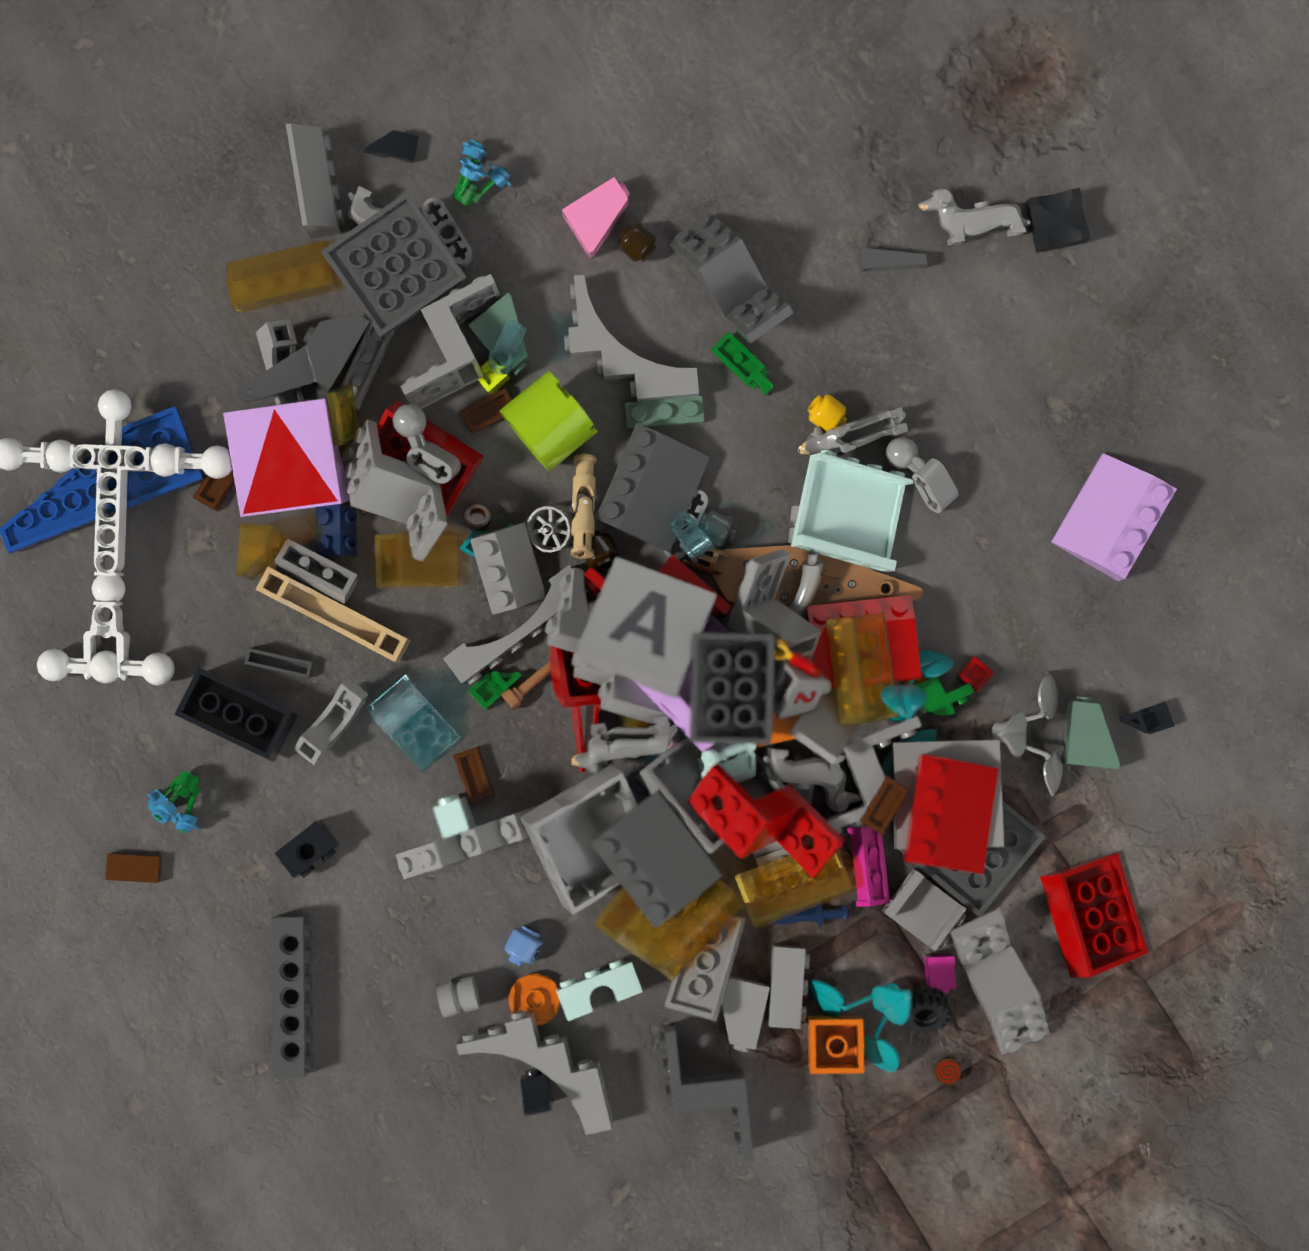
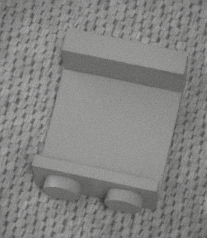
[882,869,966,951]

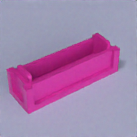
[847,825,890,907]

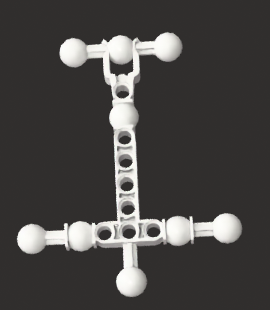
[0,389,232,686]

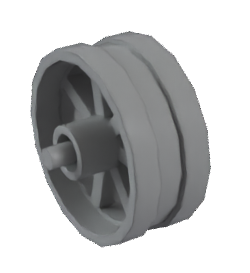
[527,504,574,553]

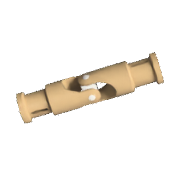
[571,454,596,559]

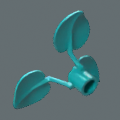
[853,651,954,721]
[809,979,911,1073]

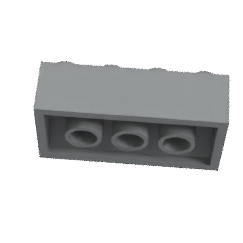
[286,123,344,239]

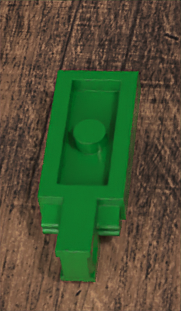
[710,331,774,396]

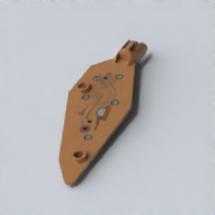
[682,539,923,616]

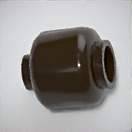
[618,223,657,262]
[585,531,618,572]

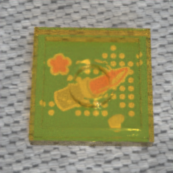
[327,385,358,446]

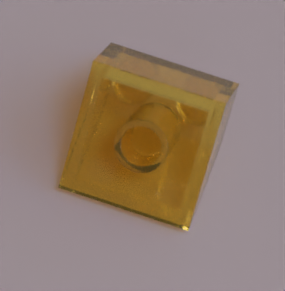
[236,523,285,580]

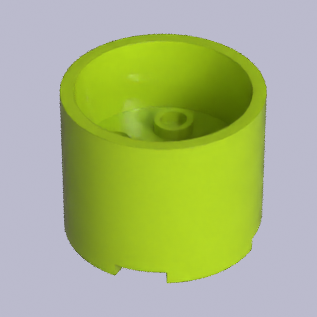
[499,371,598,472]

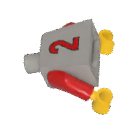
[772,639,831,719]

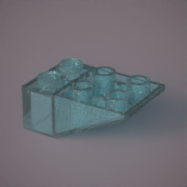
[367,674,461,771]

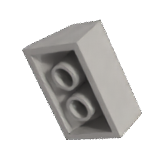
[470,522,547,615]

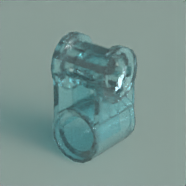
[670,512,715,563]

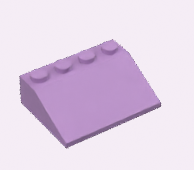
[1051,453,1177,581]

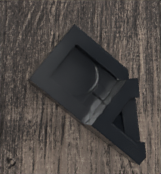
[364,130,419,163]
[1119,701,1175,735]

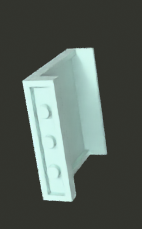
[791,450,914,572]

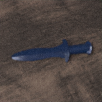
[760,902,850,928]

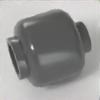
[697,509,737,548]

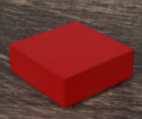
[957,656,995,693]

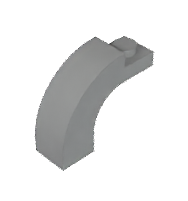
[294,677,368,765]

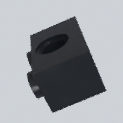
[274,820,339,878]

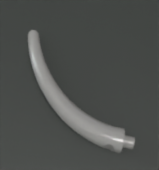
[789,552,823,617]

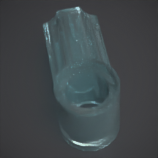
[489,320,527,375]

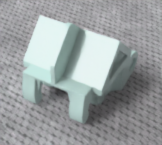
[696,743,756,783]

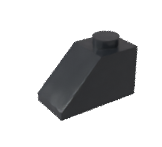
[520,1068,554,1116]

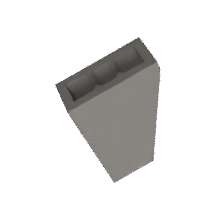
[722,975,770,1052]

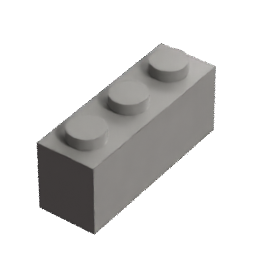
[275,538,357,606]
[767,944,810,1029]

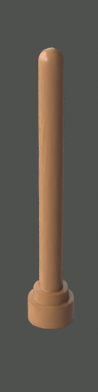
[501,661,551,710]

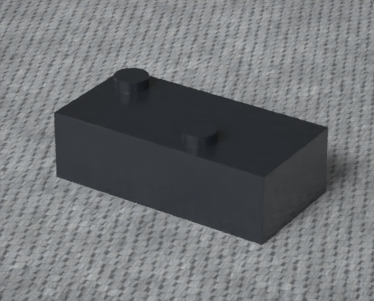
[174,667,298,762]

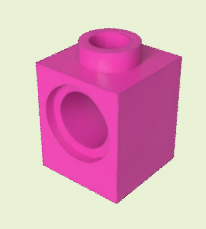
[924,954,956,993]

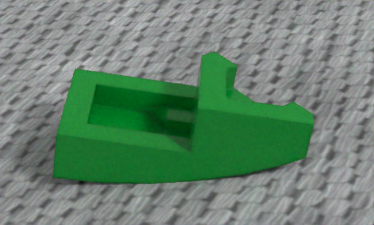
[468,671,522,711]

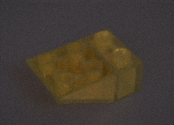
[375,534,458,590]
[594,886,688,971]

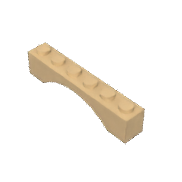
[255,567,411,663]

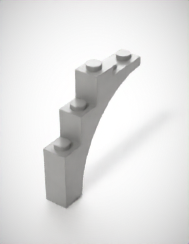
[564,275,699,402]
[545,567,667,725]
[396,804,542,879]
[456,1009,614,1135]

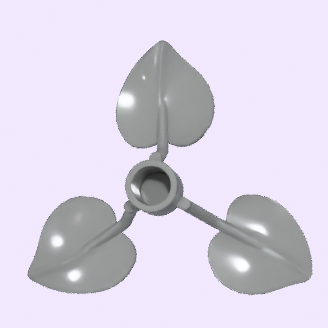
[992,672,1063,796]

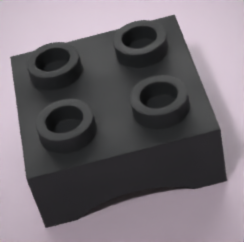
[1025,188,1091,253]

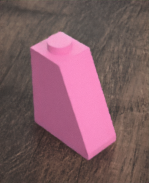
[562,177,630,259]

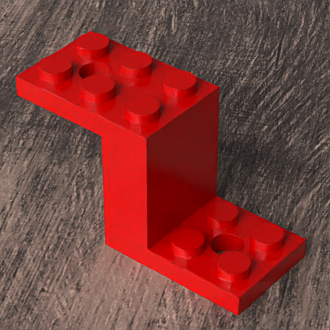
[584,554,732,618]
[687,763,845,878]

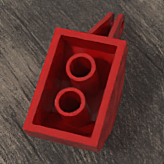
[550,645,601,772]

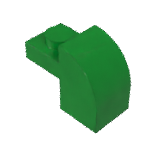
[914,677,974,716]

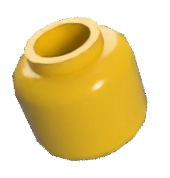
[807,394,847,433]

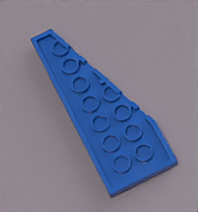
[0,406,204,554]

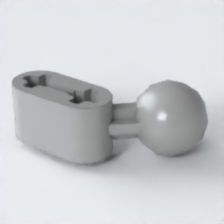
[393,404,461,484]
[886,437,958,513]

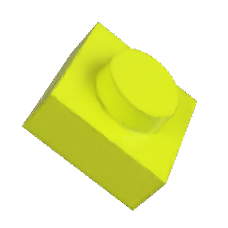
[478,357,510,395]

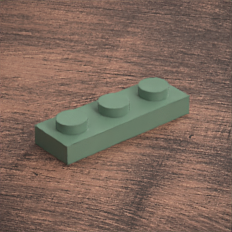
[625,396,704,430]

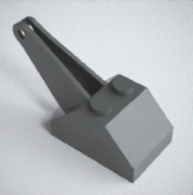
[239,313,370,402]

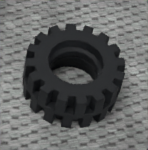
[904,986,950,1034]

